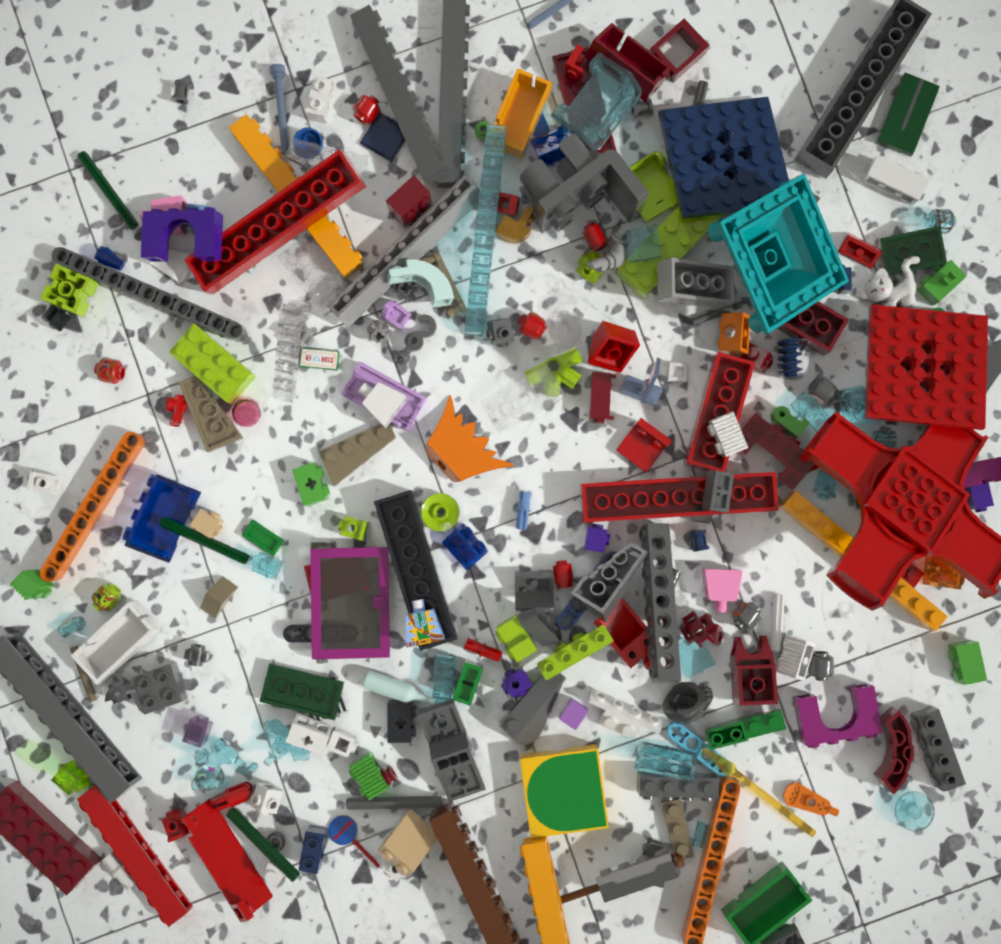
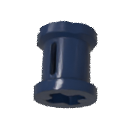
[689,530,710,552]

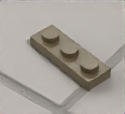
[661,797,694,859]

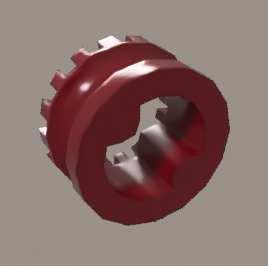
[380,765,398,785]

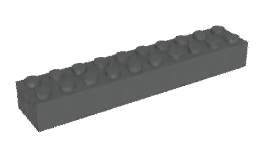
[794,0,932,179]
[0,632,142,803]

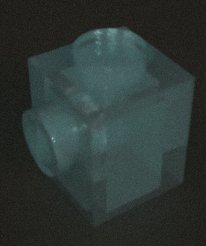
[251,552,284,579]

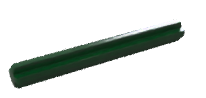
[77,151,139,230]
[160,517,250,564]
[226,807,300,882]

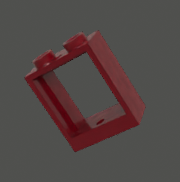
[650,18,710,83]

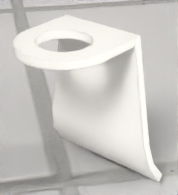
[144,249,190,283]

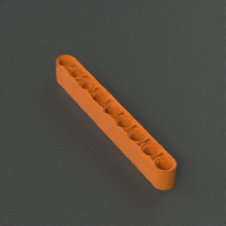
[40,432,145,582]
[681,776,740,944]

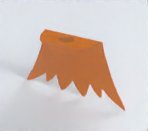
[426,395,514,482]

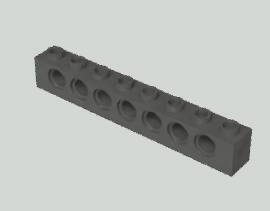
[639,523,681,683]

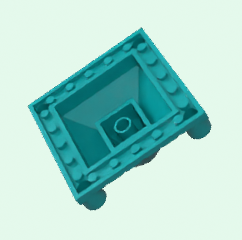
[708,173,849,334]

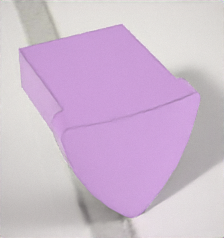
[381,300,412,330]

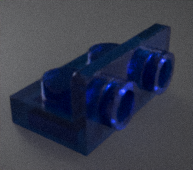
[530,124,570,166]
[442,523,488,571]

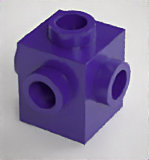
[501,667,532,698]

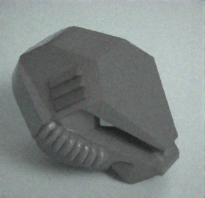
[662,682,714,725]

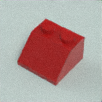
[588,321,640,373]

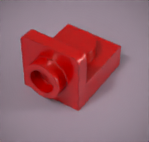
[565,44,585,80]
[901,564,925,588]

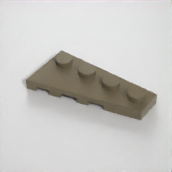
[319,424,396,487]

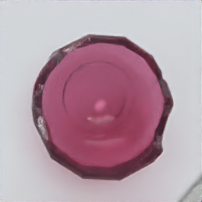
[232,398,261,427]

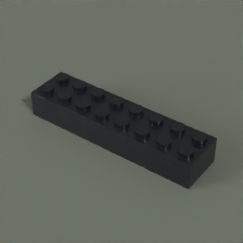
[373,490,458,651]

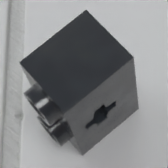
[387,700,416,743]

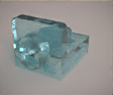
[812,471,838,501]

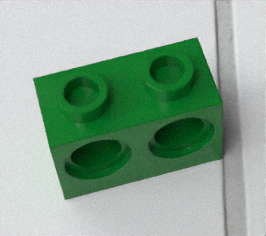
[453,660,484,706]

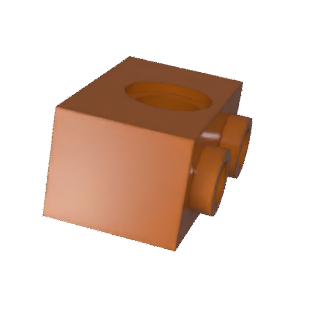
[718,312,750,355]

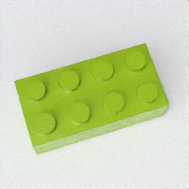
[169,323,257,405]

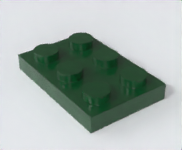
[880,225,947,276]

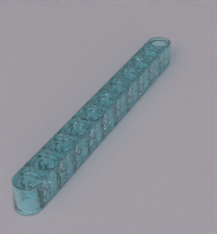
[464,123,507,337]

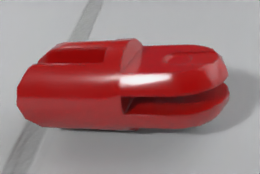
[210,781,253,811]

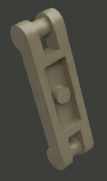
[421,250,468,319]

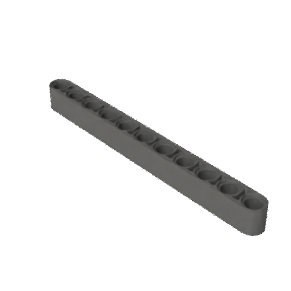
[51,247,247,342]

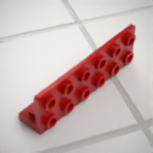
[177,798,273,923]

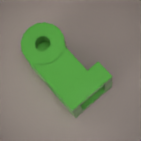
[770,406,810,438]

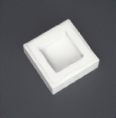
[667,362,688,383]

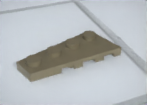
[178,375,244,453]

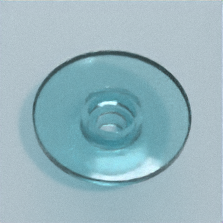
[895,791,934,831]

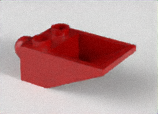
[593,598,661,670]

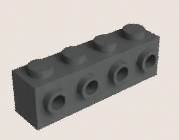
[910,706,966,792]
[637,771,719,801]

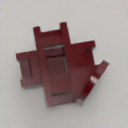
[680,611,723,648]

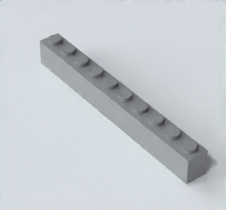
[327,175,484,328]

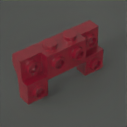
[741,413,814,491]

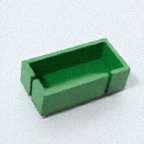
[721,861,813,944]

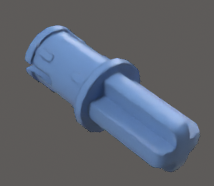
[516,491,531,530]

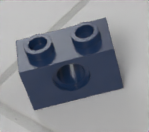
[298,825,329,874]

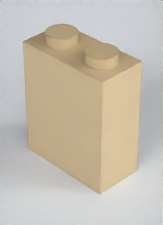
[377,809,437,877]

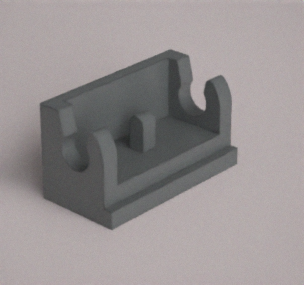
[702,471,734,513]

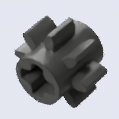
[394,282,419,302]
[184,644,210,666]

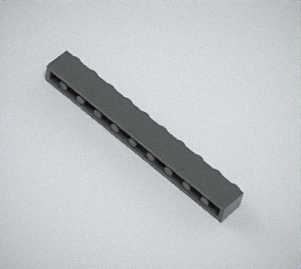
[437,0,470,188]
[350,4,448,185]

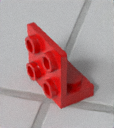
[616,418,672,472]

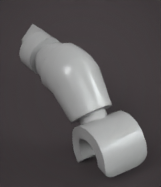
[586,231,632,273]

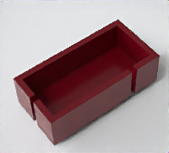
[585,23,672,102]

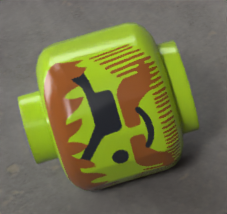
[91,583,122,612]

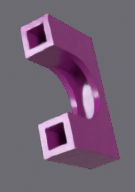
[792,683,883,748]

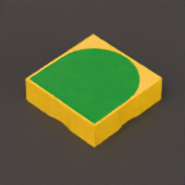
[520,744,609,838]

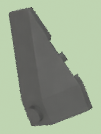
[571,542,648,622]
[499,673,565,748]

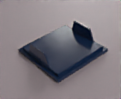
[360,112,406,163]

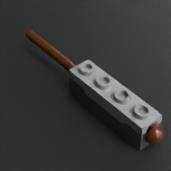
[560,848,684,904]

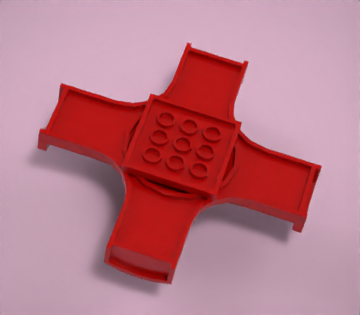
[799,412,1001,611]

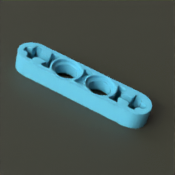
[666,722,732,776]

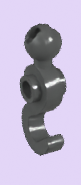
[396,315,437,365]

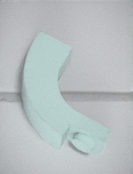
[387,259,454,308]

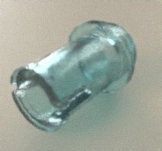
[58,616,85,638]
[691,821,709,848]

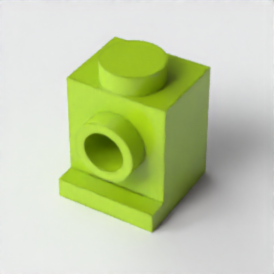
[338,516,369,541]

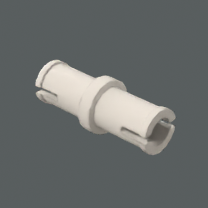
[102,853,136,891]

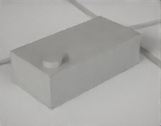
[657,257,734,308]

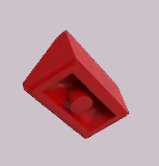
[838,232,882,269]

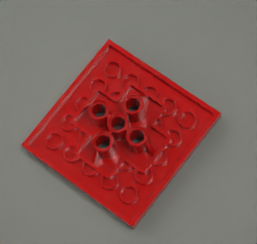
[864,305,988,430]

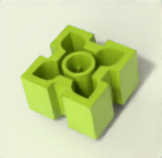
[40,264,99,318]
[495,614,537,663]

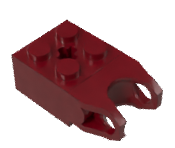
[730,635,778,706]

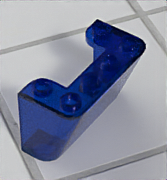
[122,471,201,563]

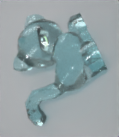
[191,738,258,790]

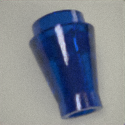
[94,246,126,271]

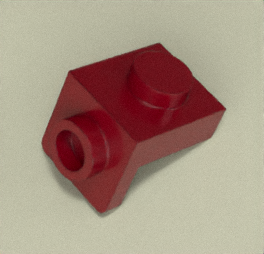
[741,343,773,374]

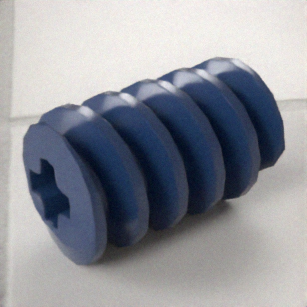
[777,338,803,379]

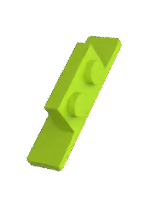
[537,625,613,680]

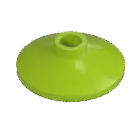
[421,493,460,532]

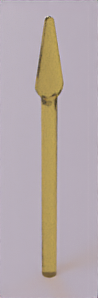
[702,747,816,837]

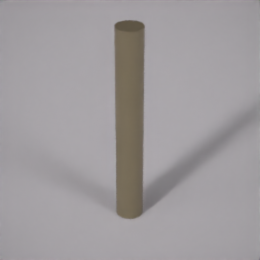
[70,646,98,702]

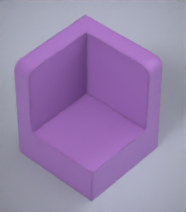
[559,697,589,730]

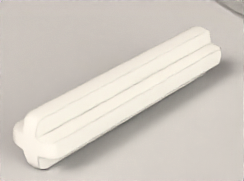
[770,594,785,652]

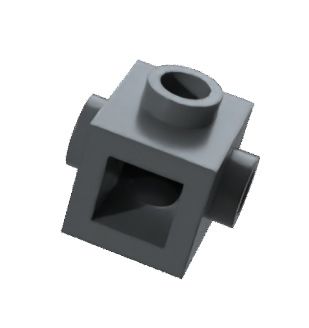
[486,318,515,347]

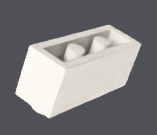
[862,155,929,205]

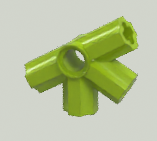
[524,346,583,396]

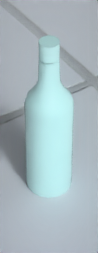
[364,671,437,705]

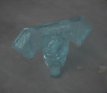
[263,719,310,767]

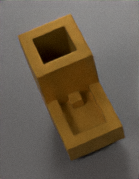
[495,206,535,244]

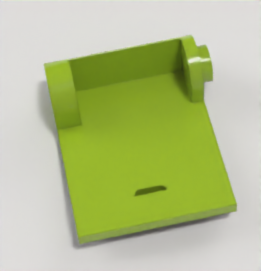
[629,150,678,223]

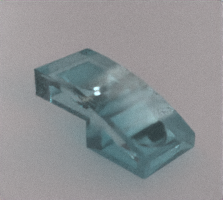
[790,391,830,432]

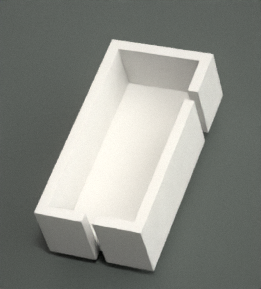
[71,600,162,685]

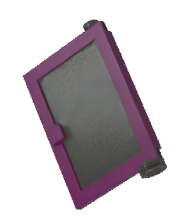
[310,542,390,664]

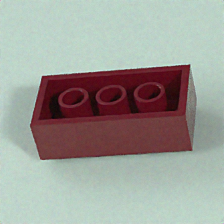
[777,301,850,356]

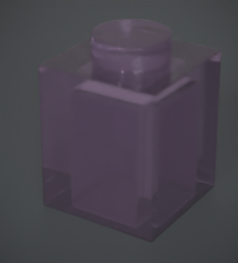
[182,715,213,748]

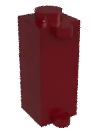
[589,372,616,424]

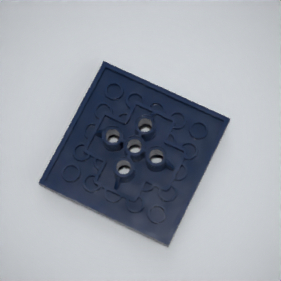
[658,97,789,219]

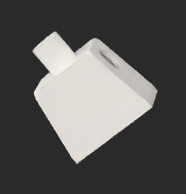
[359,382,407,429]

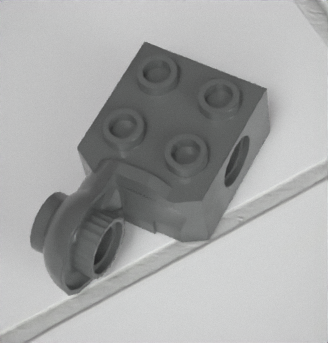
[105,662,188,715]

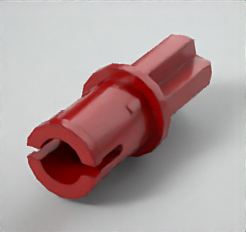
[463,637,502,662]

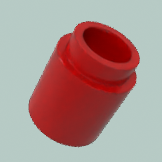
[582,222,607,252]
[552,560,574,589]

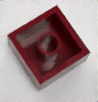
[386,175,432,228]

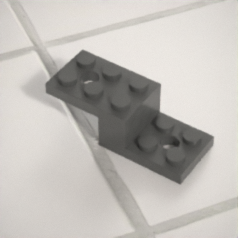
[416,698,486,802]

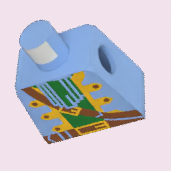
[405,599,445,648]

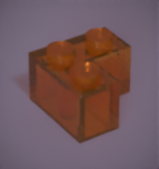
[922,557,965,590]

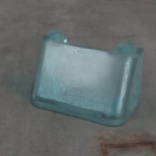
[550,52,642,151]

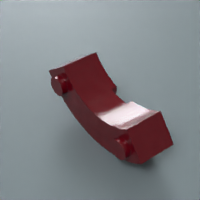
[873,706,914,794]

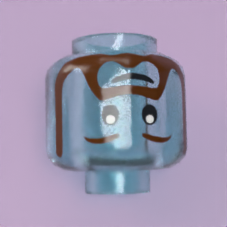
[925,209,957,234]

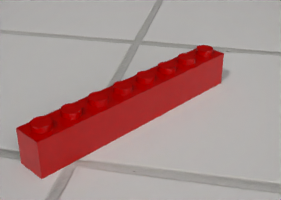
[77,785,193,927]

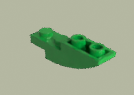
[705,709,786,750]

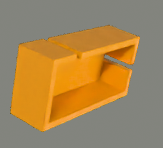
[488,68,553,160]

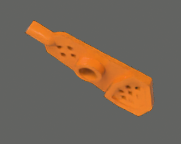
[783,781,839,817]

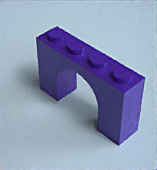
[140,207,223,262]

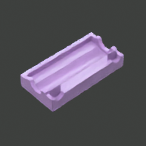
[341,361,427,432]

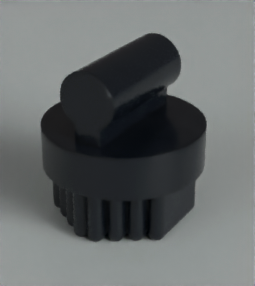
[41,304,71,332]

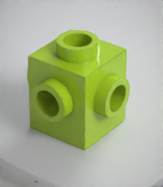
[575,250,604,284]

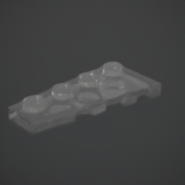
[284,138,370,177]

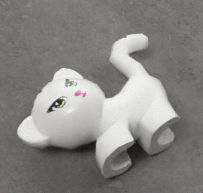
[859,256,920,307]

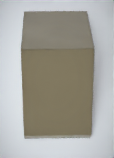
[200,576,238,619]

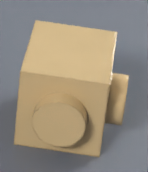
[190,509,224,538]

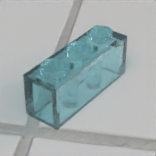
[634,741,697,782]

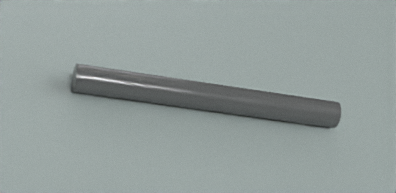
[691,298,752,326]

